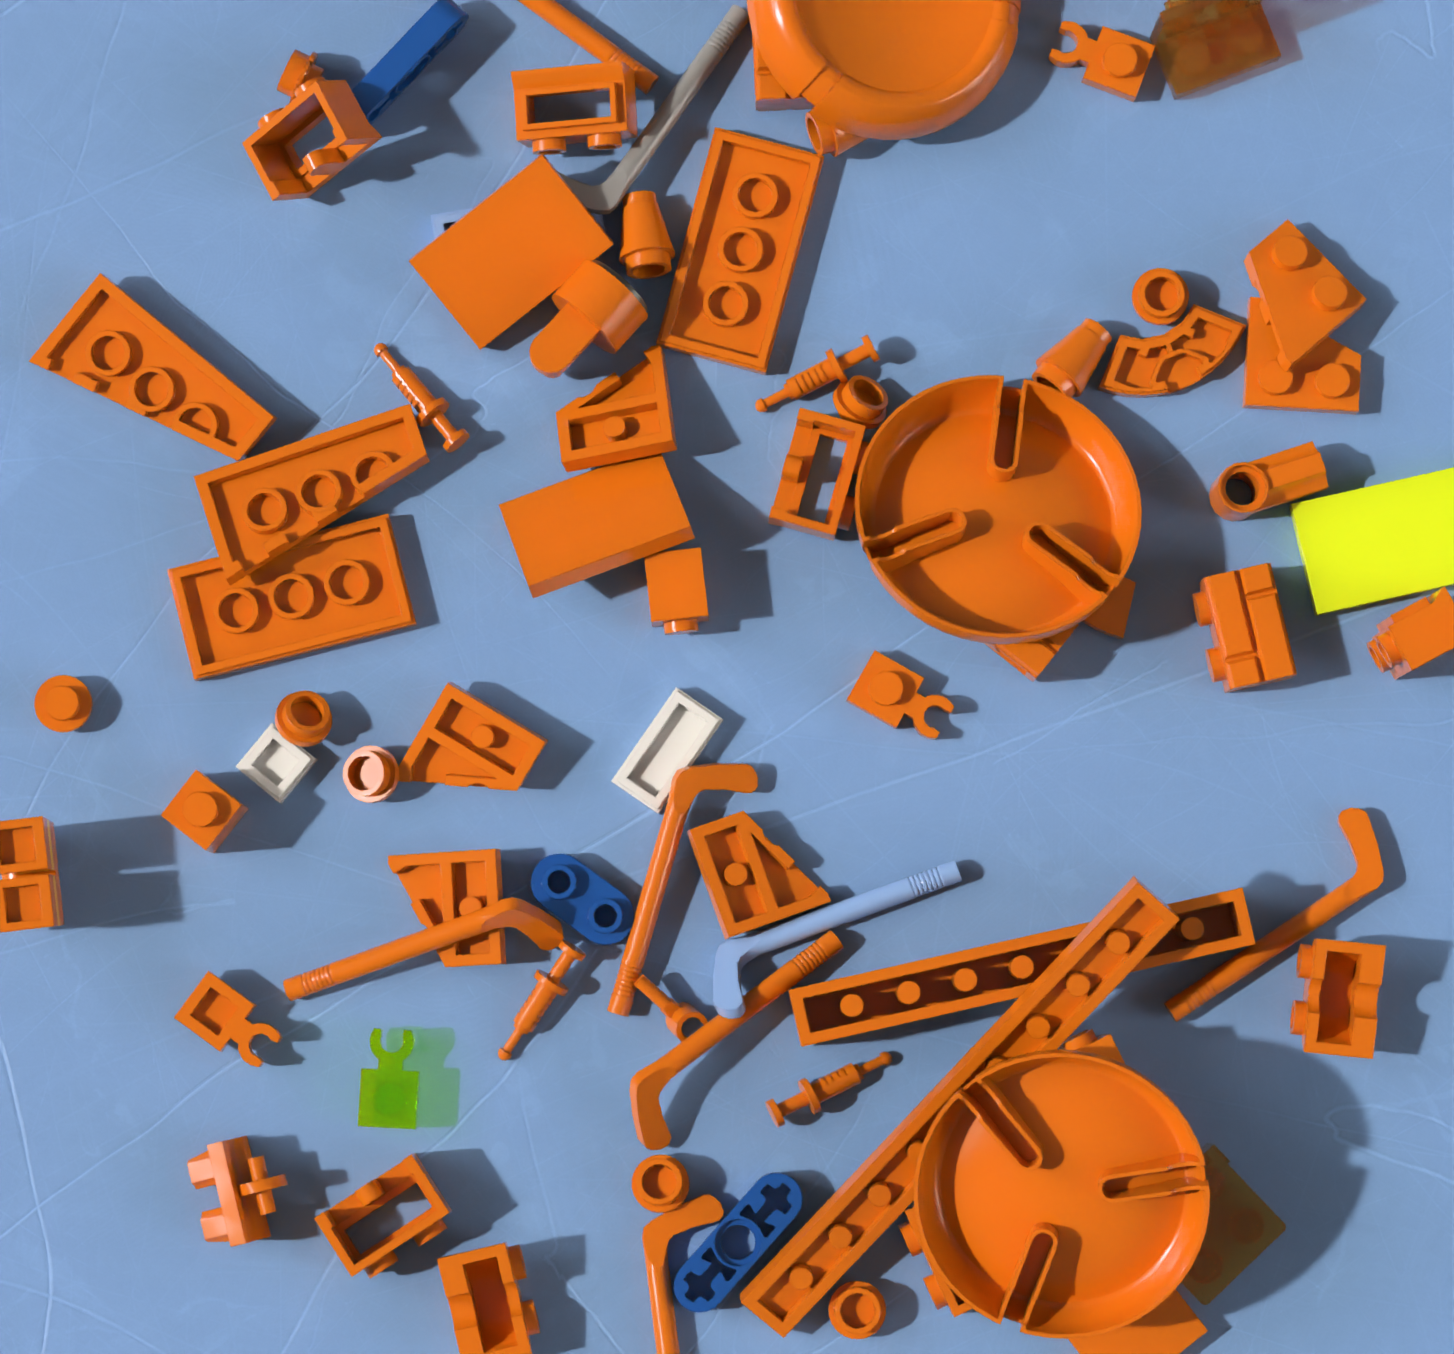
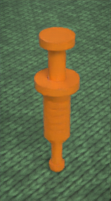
[755,334,880,412]
[374,343,470,453]
[498,939,586,1061]
[765,1051,892,1128]

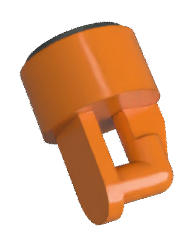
[529,260,648,378]

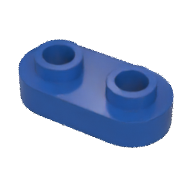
[531,854,635,945]

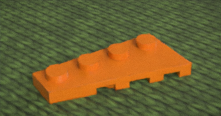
[29,273,278,461]
[194,404,430,585]

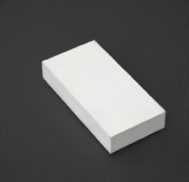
[611,687,723,814]

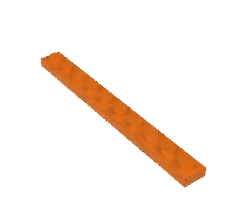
[739,876,1180,1338]

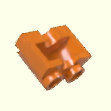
[1290,938,1386,1059]
[437,1242,540,1354]

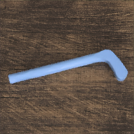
[713,860,962,1019]

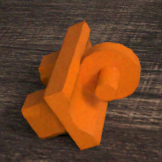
[187,1136,288,1247]

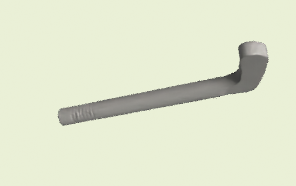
[557,4,749,214]

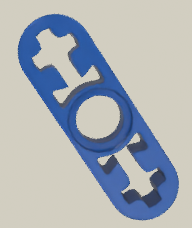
[352,0,469,125]
[674,1172,802,1312]

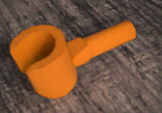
[634,974,708,1042]

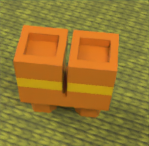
[0,816,64,933]

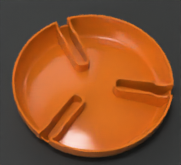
[747,0,1021,140]
[854,375,1142,644]
[913,1049,1210,1339]

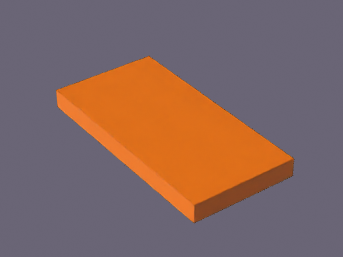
[656,127,824,375]
[167,514,417,681]

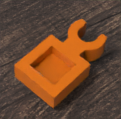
[1048,21,1156,102]
[846,650,954,740]
[174,971,283,1067]

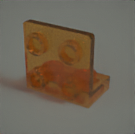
[1150,0,1281,100]
[1181,1143,1286,1305]

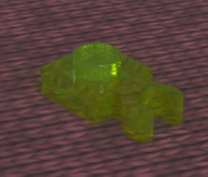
[358,1028,420,1129]

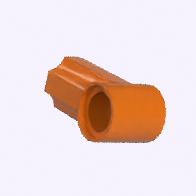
[1209,441,1329,521]

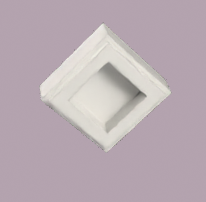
[236,723,317,804]

